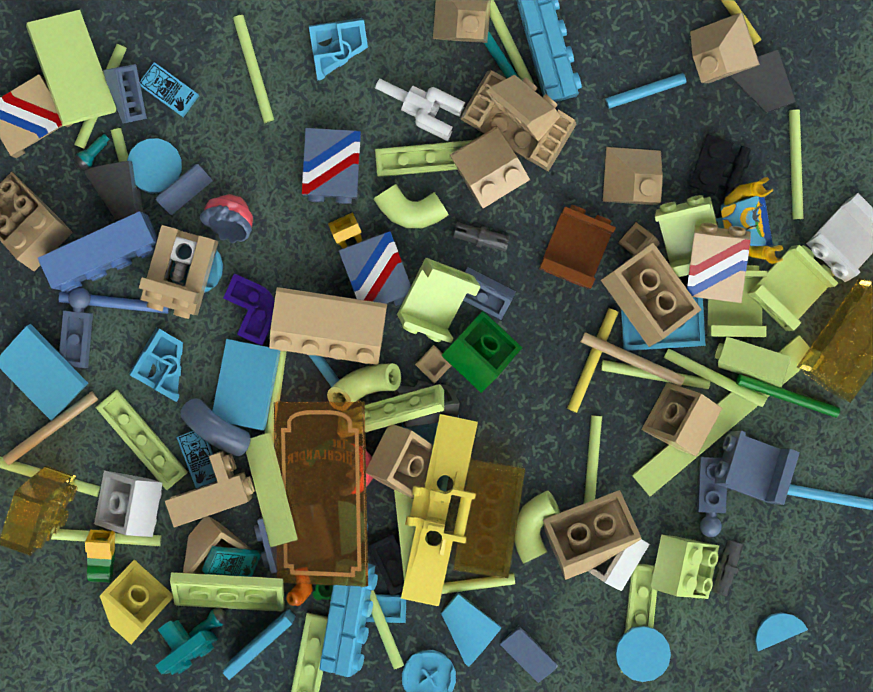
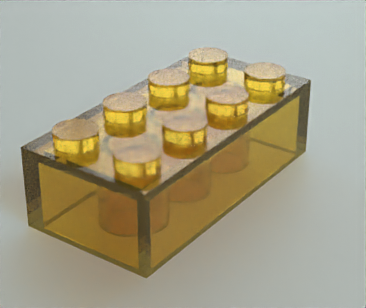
[797,278,873,403]
[453,458,525,578]
[0,466,78,556]

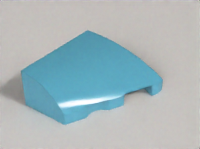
[309,18,368,80]
[129,327,183,402]
[441,592,501,667]

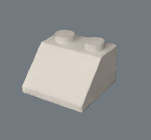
[94,471,162,537]
[588,539,650,591]

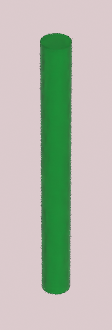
[736,374,840,418]

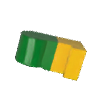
[85,529,115,583]

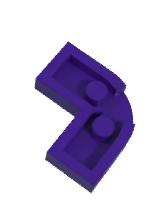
[223,273,275,346]

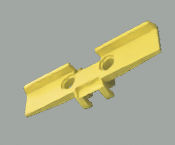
[401,414,478,606]

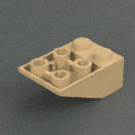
[0,172,73,271]

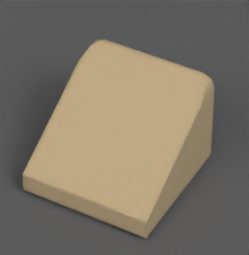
[618,222,660,256]

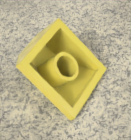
[100,560,173,644]

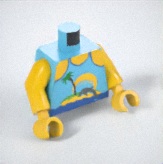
[716,177,783,264]

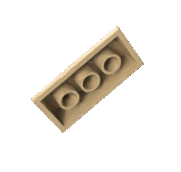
[269,287,387,365]

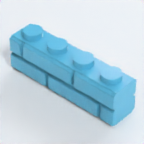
[516,0,582,102]
[319,559,378,677]

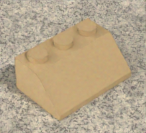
[601,243,702,347]

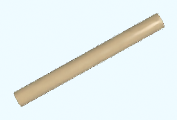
[580,332,685,387]
[3,391,99,465]

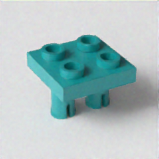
[155,620,218,675]

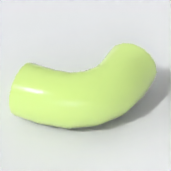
[374,184,449,229]
[327,363,401,411]
[513,491,560,564]

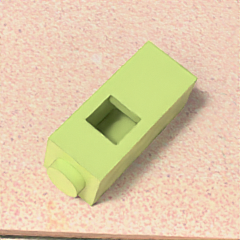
[715,337,791,388]

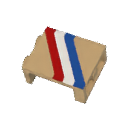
[0,74,72,158]
[687,223,751,303]

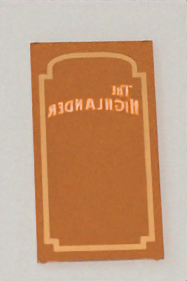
[274,400,368,587]

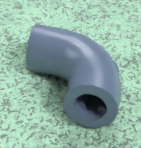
[180,398,250,456]

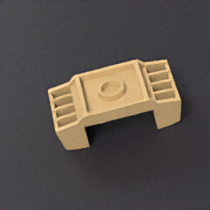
[459,70,576,172]

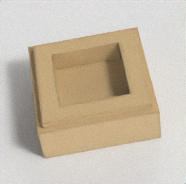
[415,345,452,383]

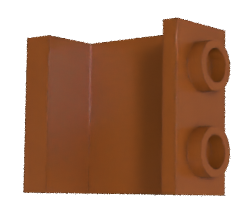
[539,205,616,289]

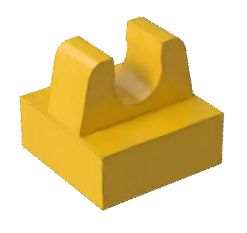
[328,212,362,249]

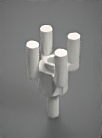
[375,79,465,141]

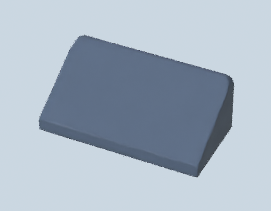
[156,164,212,215]
[463,267,516,320]
[500,625,558,683]

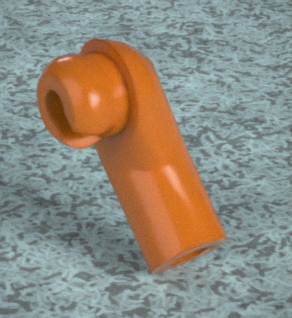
[286,566,313,606]

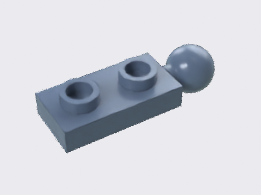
[59,287,93,368]
[697,457,727,537]

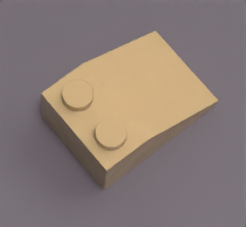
[543,490,641,580]

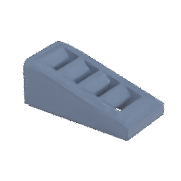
[103,64,147,123]

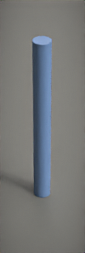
[59,291,169,314]

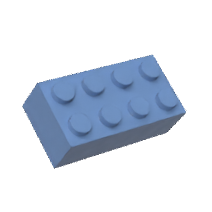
[38,211,158,293]

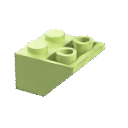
[650,535,719,599]

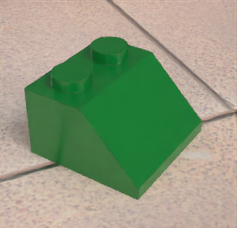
[441,311,522,393]

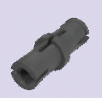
[453,221,510,252]
[712,539,744,597]

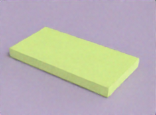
[26,10,116,126]
[170,572,285,611]

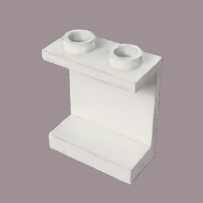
[806,193,873,282]

